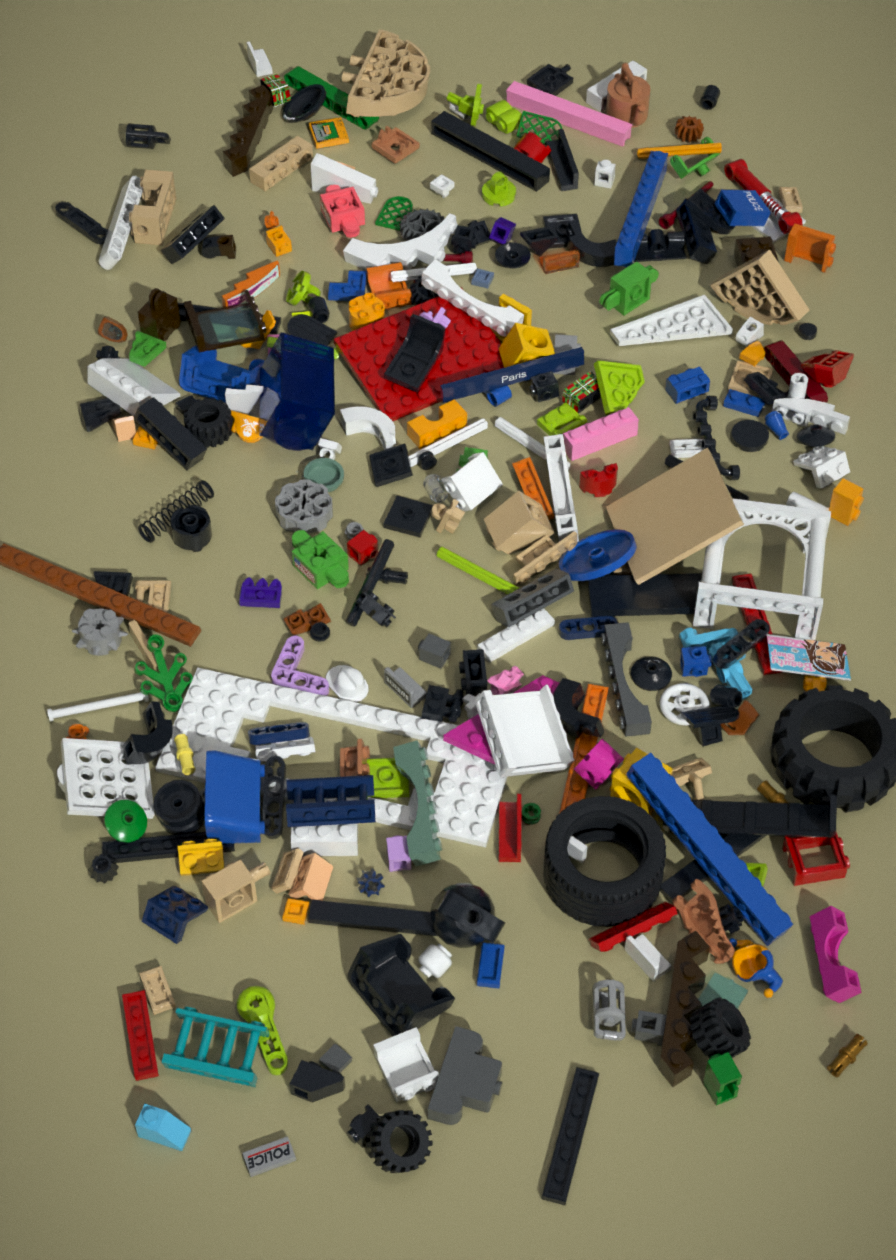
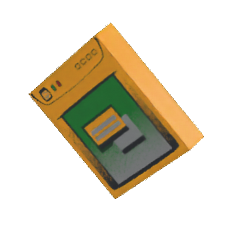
[309,117,349,149]

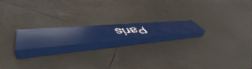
[440,347,584,403]

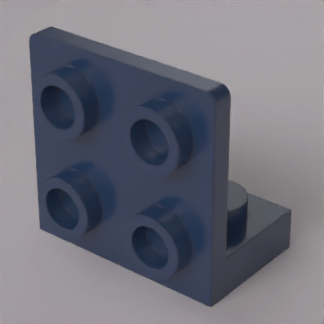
[141,886,208,944]

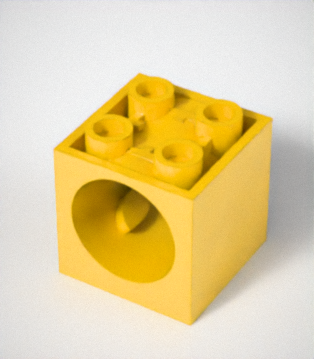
[499,323,555,380]
[609,747,673,815]

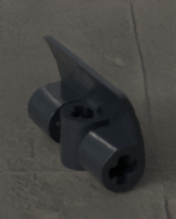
[634,229,687,262]

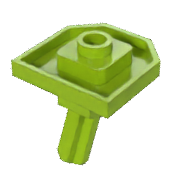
[446,84,484,127]

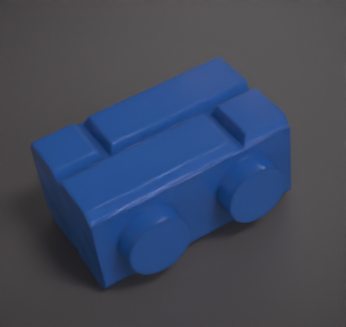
[665,366,710,404]

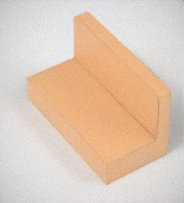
[288,853,333,901]

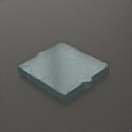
[698,973,748,1009]

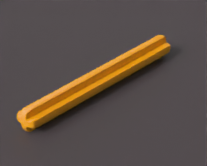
[637,143,722,159]

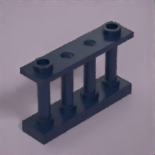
[286,775,376,827]

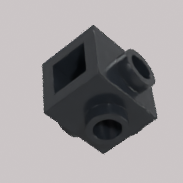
[451,225,477,254]
[529,371,559,403]

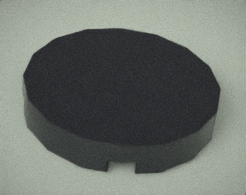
[731,420,769,452]

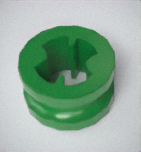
[521,803,541,825]

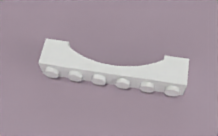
[421,259,524,337]
[544,434,579,542]

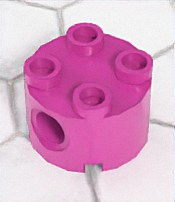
[574,739,624,790]

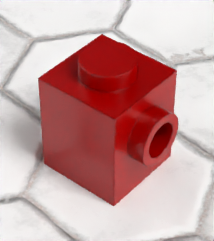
[347,530,378,566]

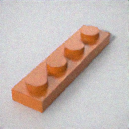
[512,457,555,520]

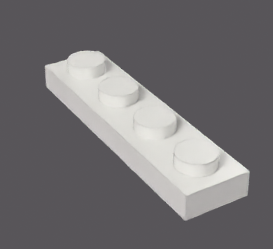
[477,608,555,663]

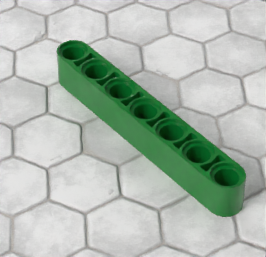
[284,66,379,130]

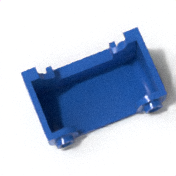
[179,345,269,403]
[205,750,265,844]

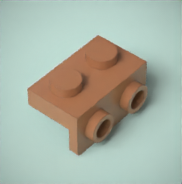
[340,739,370,777]

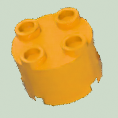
[349,293,385,331]

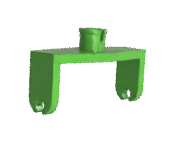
[670,137,721,179]

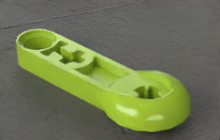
[236,986,288,1075]

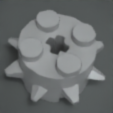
[72,609,128,656]

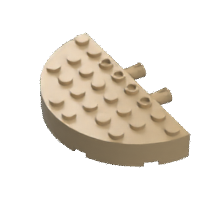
[342,29,430,117]

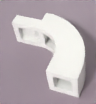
[340,407,396,450]

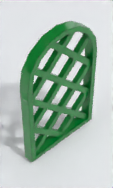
[517,111,563,144]
[375,196,413,231]

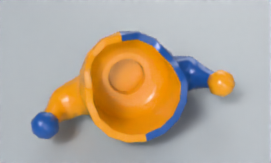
[729,938,783,998]

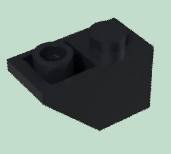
[290,1060,345,1103]

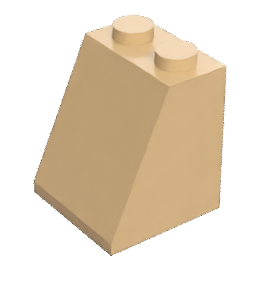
[484,491,555,554]

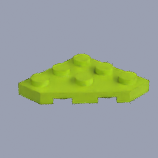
[594,360,645,415]

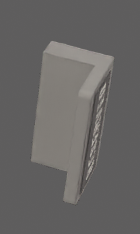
[384,667,427,708]

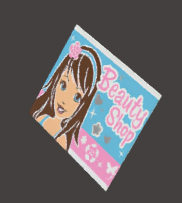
[767,634,851,681]

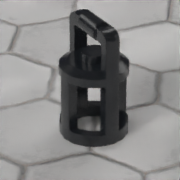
[126,123,171,149]

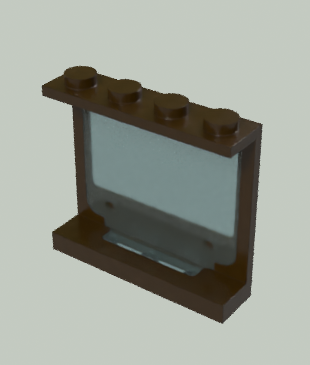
[184,290,266,353]

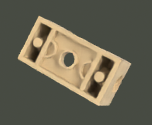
[129,170,177,245]

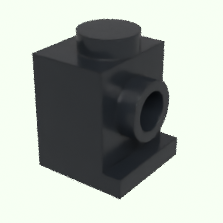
[346,1104,379,1148]

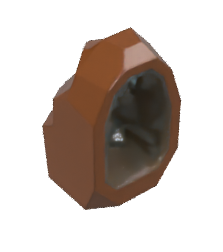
[98,317,128,343]

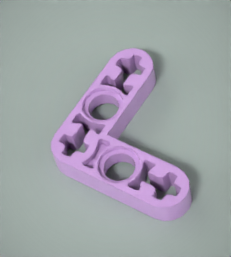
[271,636,329,696]

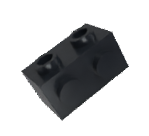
[459,649,487,697]

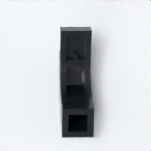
[566,219,617,267]
[553,678,604,738]
[122,701,173,764]

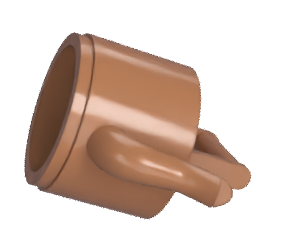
[606,63,651,128]

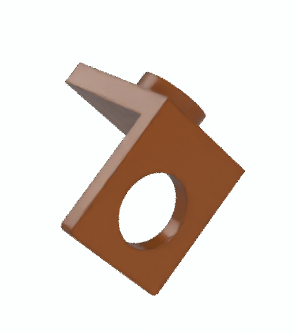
[721,701,759,735]

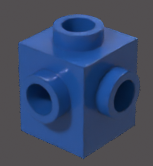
[680,646,712,677]

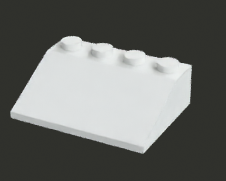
[87,358,180,416]

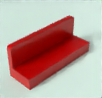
[499,794,521,862]

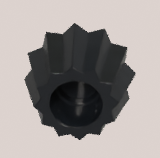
[88,854,119,884]

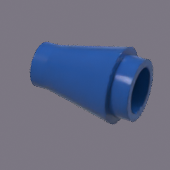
[764,411,789,440]

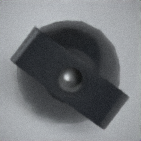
[430,882,505,948]

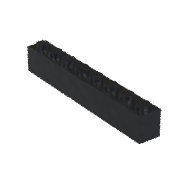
[431,111,550,192]

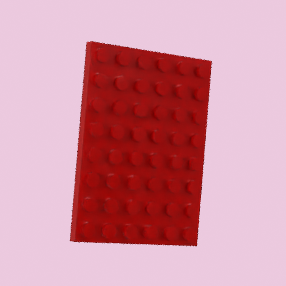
[334,287,504,421]

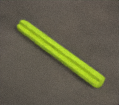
[437,547,519,595]

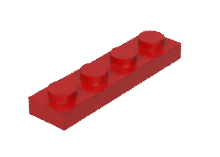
[589,901,678,952]
[122,990,159,1081]

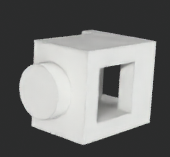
[594,160,616,189]

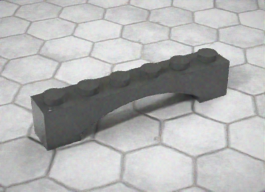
[601,622,652,737]

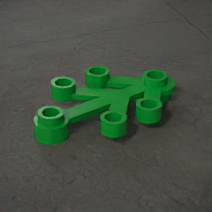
[134,634,193,712]

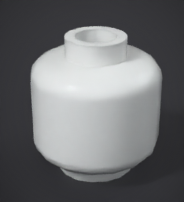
[418,944,452,978]

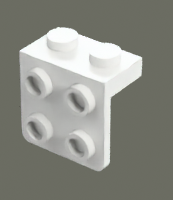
[793,446,850,489]

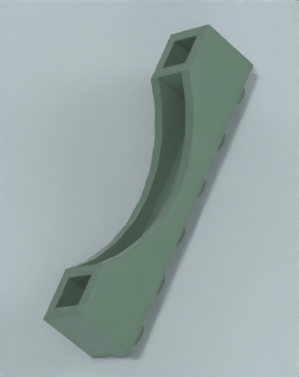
[393,740,443,867]

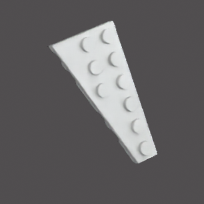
[610,295,733,346]

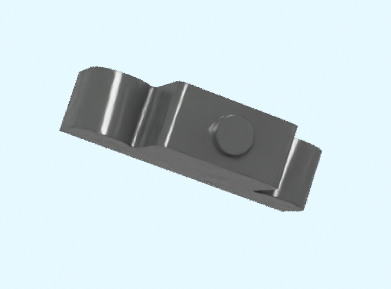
[428,1026,503,1125]

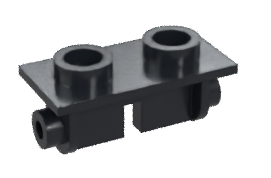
[355,591,396,628]

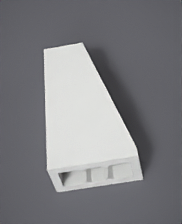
[311,153,378,204]

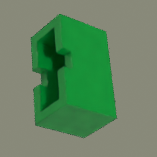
[703,1052,742,1106]

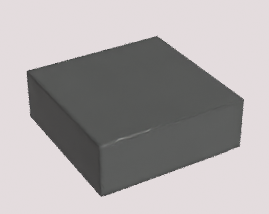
[319,1044,352,1073]

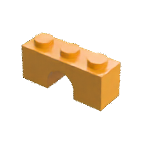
[407,399,467,449]

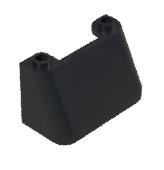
[348,933,455,1036]

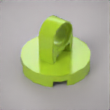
[482,172,516,207]
[286,271,321,306]

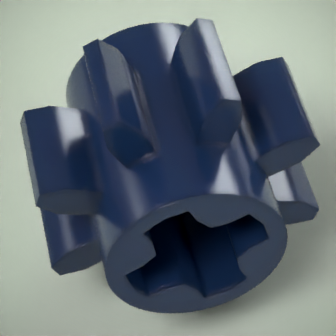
[356,868,385,898]

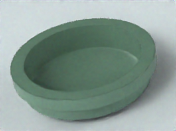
[304,458,344,492]

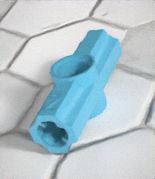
[707,642,753,700]

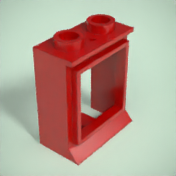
[782,832,850,886]

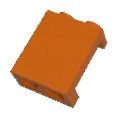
[784,224,836,273]
[366,262,411,309]

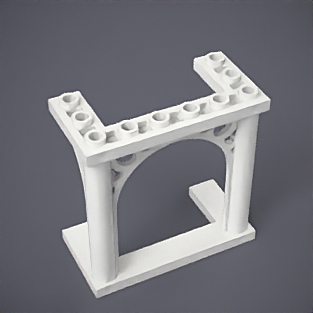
[693,499,831,640]

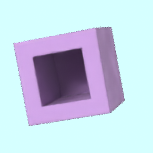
[386,835,411,872]

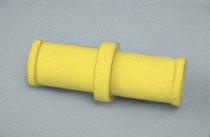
[174,734,196,775]

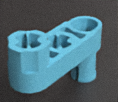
[679,628,746,661]

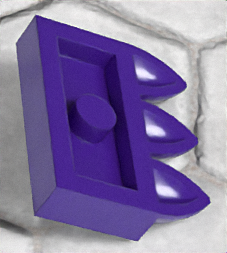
[239,577,282,608]

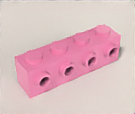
[563,407,639,461]

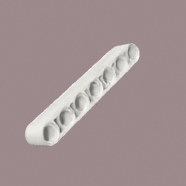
[99,176,143,270]

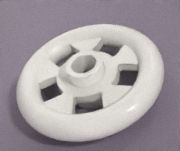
[659,683,710,726]

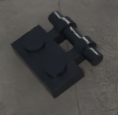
[421,685,464,723]

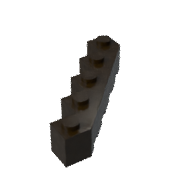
[223,85,273,177]
[658,931,710,1087]

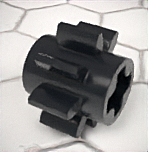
[96,346,119,361]
[719,904,744,934]

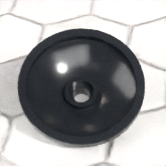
[282,84,326,123]

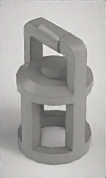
[592,980,626,1041]

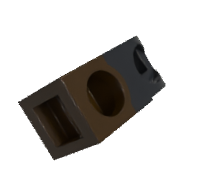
[202,235,236,259]

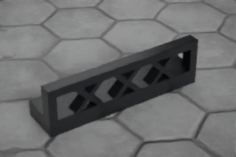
[546,129,579,191]

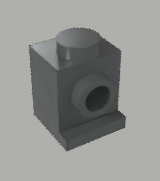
[631,1010,667,1046]

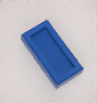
[477,942,505,989]

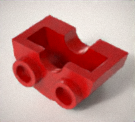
[513,132,552,163]
[579,463,618,497]

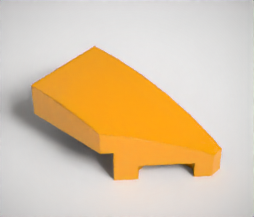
[739,341,765,367]

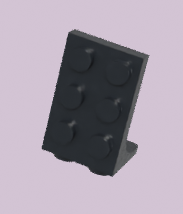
[384,314,446,393]

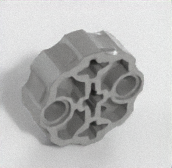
[275,479,333,534]

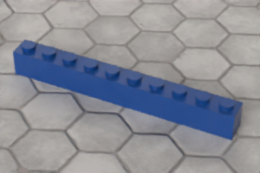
[614,151,668,267]
[626,753,793,946]

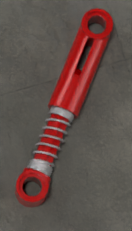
[724,159,803,234]

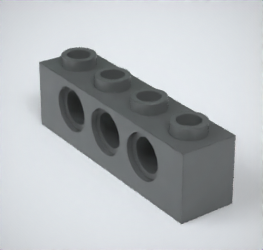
[491,568,574,627]

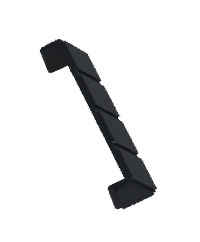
[663,794,837,838]

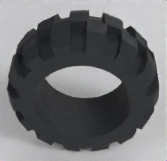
[770,685,896,813]

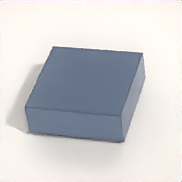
[471,268,494,289]

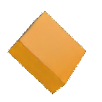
[282,898,310,925]

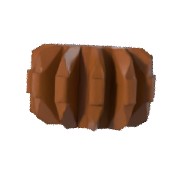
[675,115,704,143]

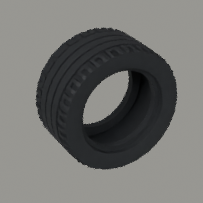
[544,796,666,927]

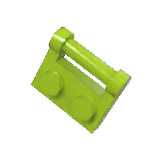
[537,403,588,436]

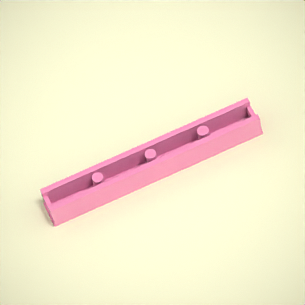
[506,81,632,147]

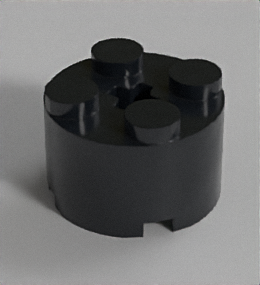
[171,505,212,552]

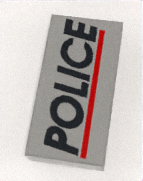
[242,1136,296,1177]

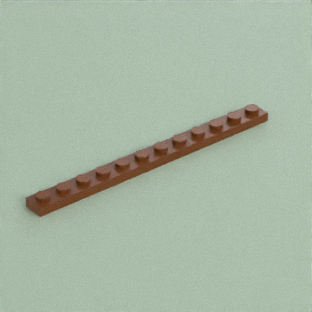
[0,543,201,647]

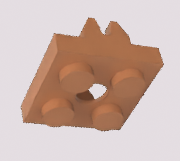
[372,126,420,164]

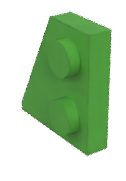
[129,331,167,367]

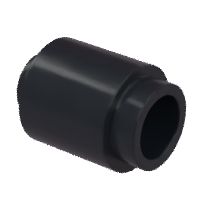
[700,85,721,110]
[308,296,330,323]
[710,684,743,708]

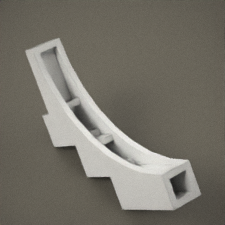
[343,213,458,270]

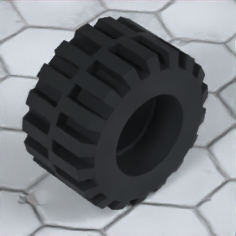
[183,398,232,448]
[690,998,751,1058]
[366,1110,433,1173]

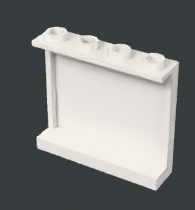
[474,685,574,777]

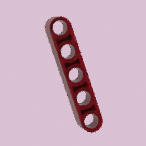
[764,340,828,403]

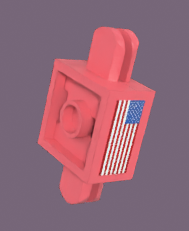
[320,185,365,238]

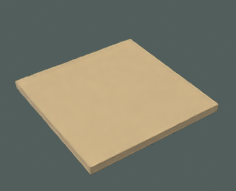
[606,448,744,585]

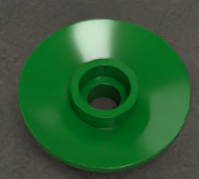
[104,800,147,843]

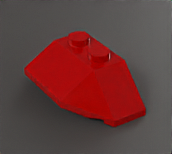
[801,350,854,387]

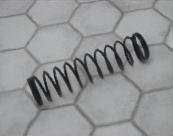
[138,480,214,543]

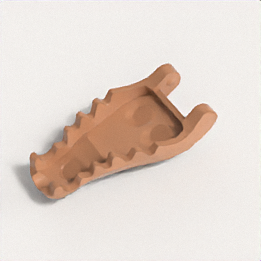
[672,879,734,964]

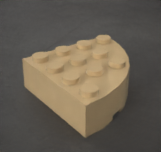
[710,250,810,325]

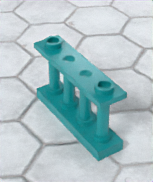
[162,1007,270,1087]

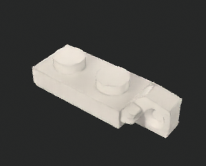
[255,737,315,761]

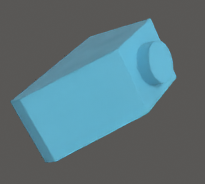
[135,1104,191,1151]

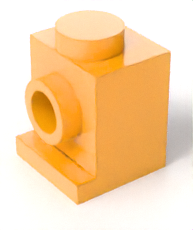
[266,225,292,257]

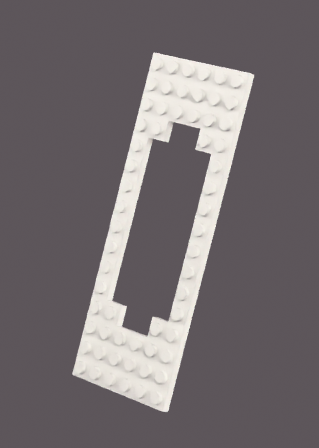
[156,668,507,848]

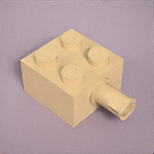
[202,859,271,923]

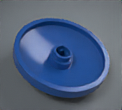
[559,530,637,581]

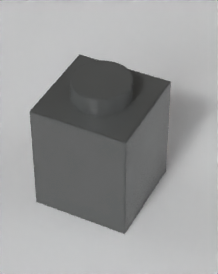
[418,633,451,669]

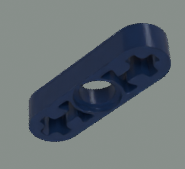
[559,616,618,640]
[248,722,310,745]

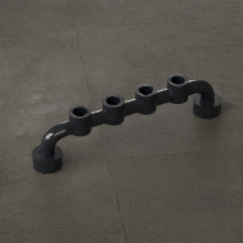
[693,396,740,480]

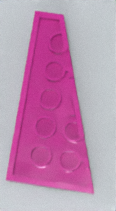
[443,675,559,765]

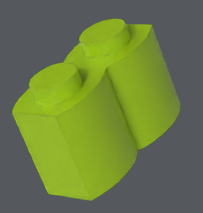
[486,100,523,134]

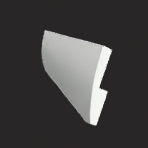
[225,385,264,420]

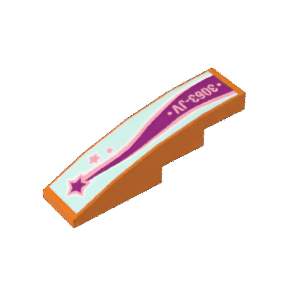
[222,260,280,308]

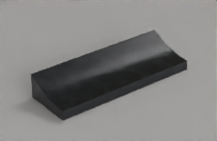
[588,573,702,617]

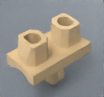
[431,499,465,534]

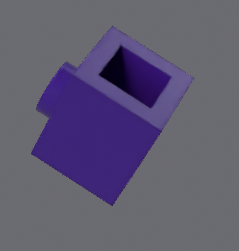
[489,217,516,244]

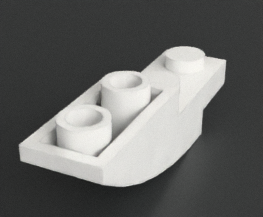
[772,398,850,435]

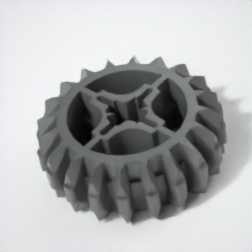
[400,208,444,241]

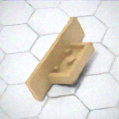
[513,531,577,586]

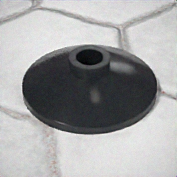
[495,242,531,269]
[797,424,835,447]
[631,656,672,691]

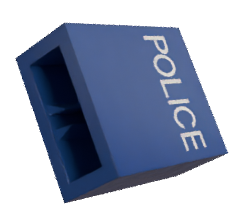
[714,190,771,226]

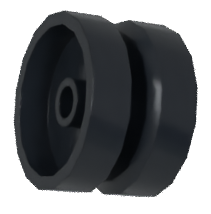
[153,780,205,835]

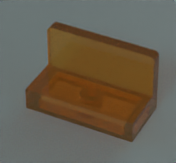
[539,250,580,274]

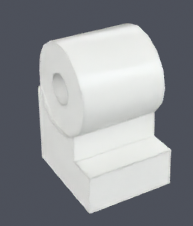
[735,317,764,347]

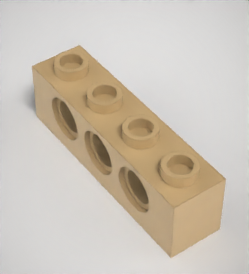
[249,135,313,191]

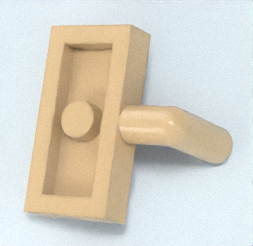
[672,757,712,800]

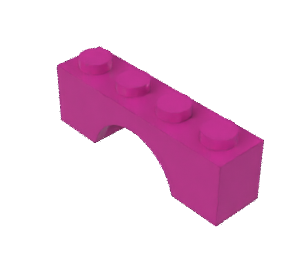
[809,906,862,1003]

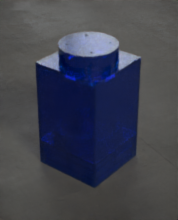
[259,332,335,451]

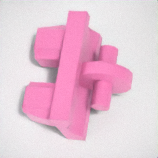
[488,666,524,695]

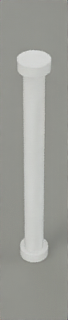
[47,689,149,721]

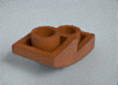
[283,603,331,635]

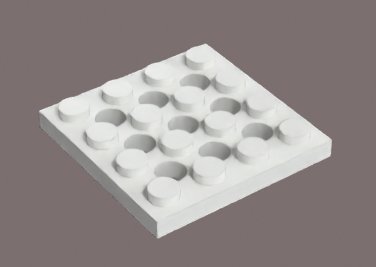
[61,738,155,819]

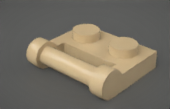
[135,580,172,613]

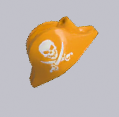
[231,411,278,443]

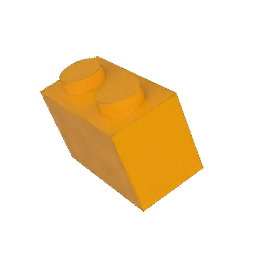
[829,478,864,526]

